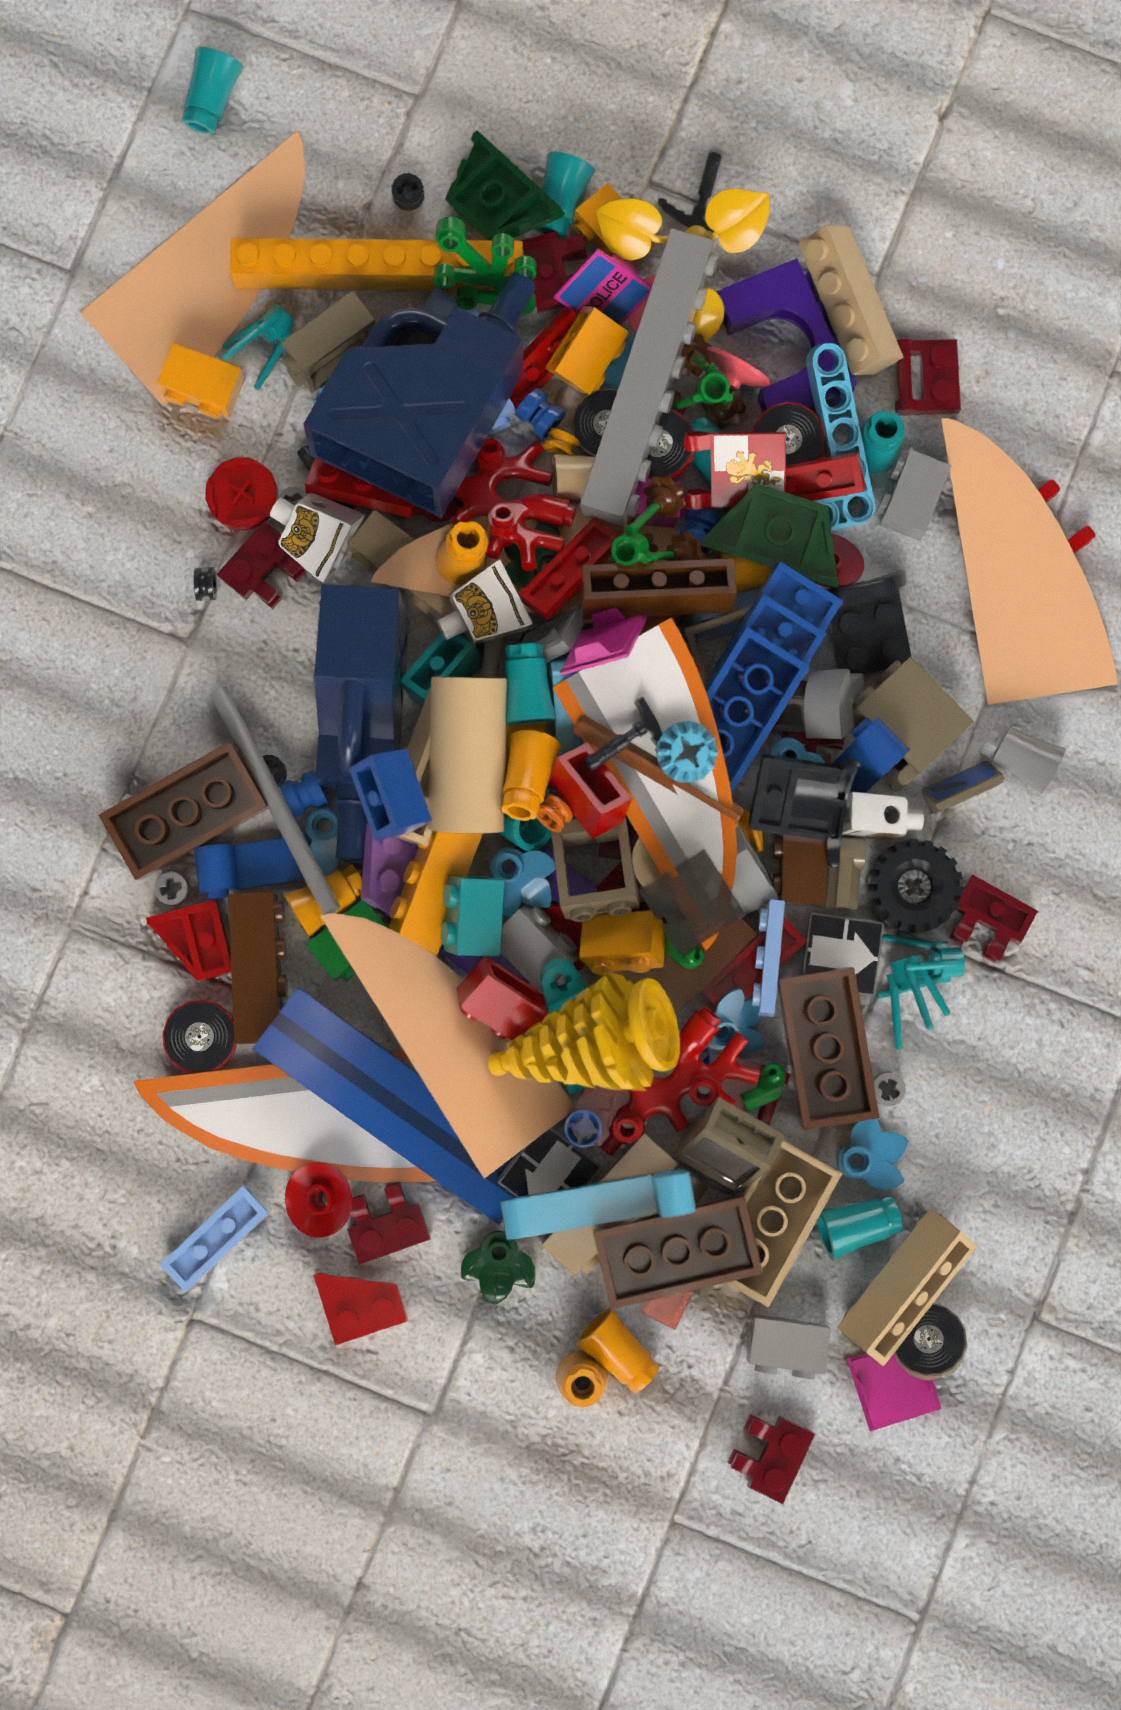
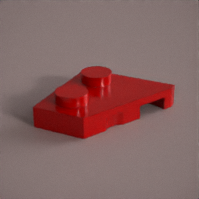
[146,900,231,982]
[313,1272,408,1345]

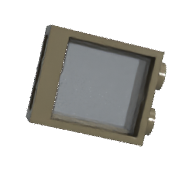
[672,1097,785,1195]

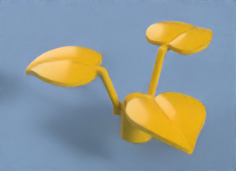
[596,188,770,343]

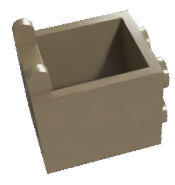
[852,657,974,792]

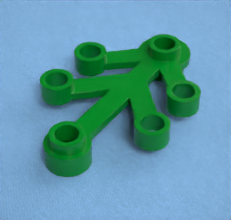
[433,216,536,316]

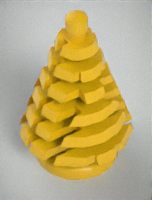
[488,972,680,1091]

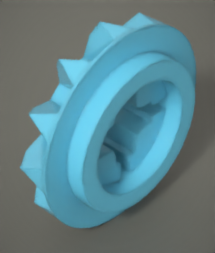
[657,721,719,783]

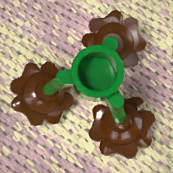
[670,333,746,429]
[611,476,703,566]

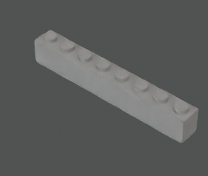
[580,228,719,527]

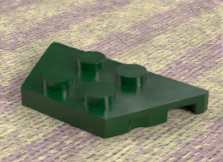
[445,130,565,241]
[700,483,839,588]

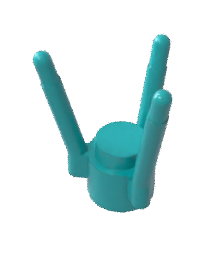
[223,305,295,390]
[876,934,965,999]
[886,955,950,1050]

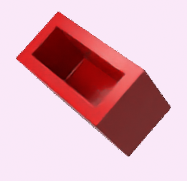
[549,742,632,839]
[456,956,548,1041]

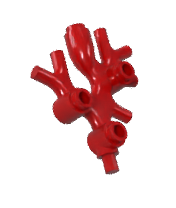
[450,439,577,571]
[601,1007,760,1156]

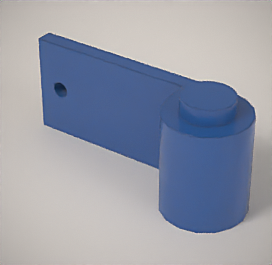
[832,717,910,793]
[194,834,308,900]

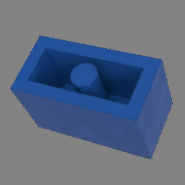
[349,748,432,841]

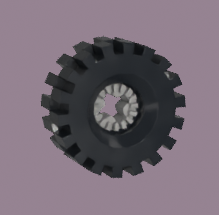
[865,839,963,934]

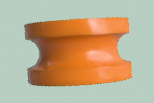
[537,795,573,833]

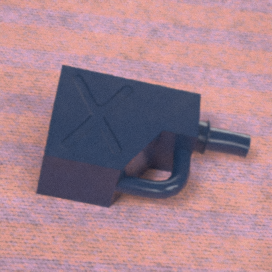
[303,272,536,518]
[314,584,410,861]

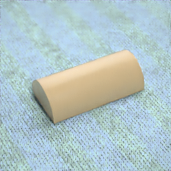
[429,677,507,833]
[726,1140,842,1308]

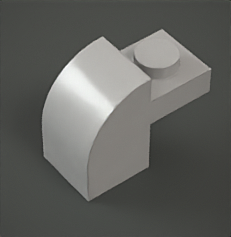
[804,669,864,739]

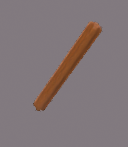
[573,715,744,824]

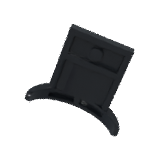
[825,570,912,675]
[748,754,861,868]

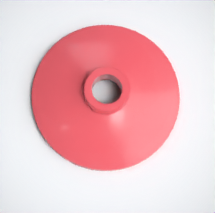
[705,346,771,390]

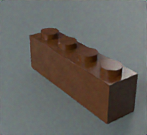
[580,558,737,619]
[772,754,831,907]
[228,892,288,1045]

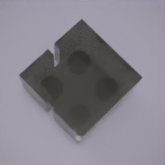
[639,846,746,956]

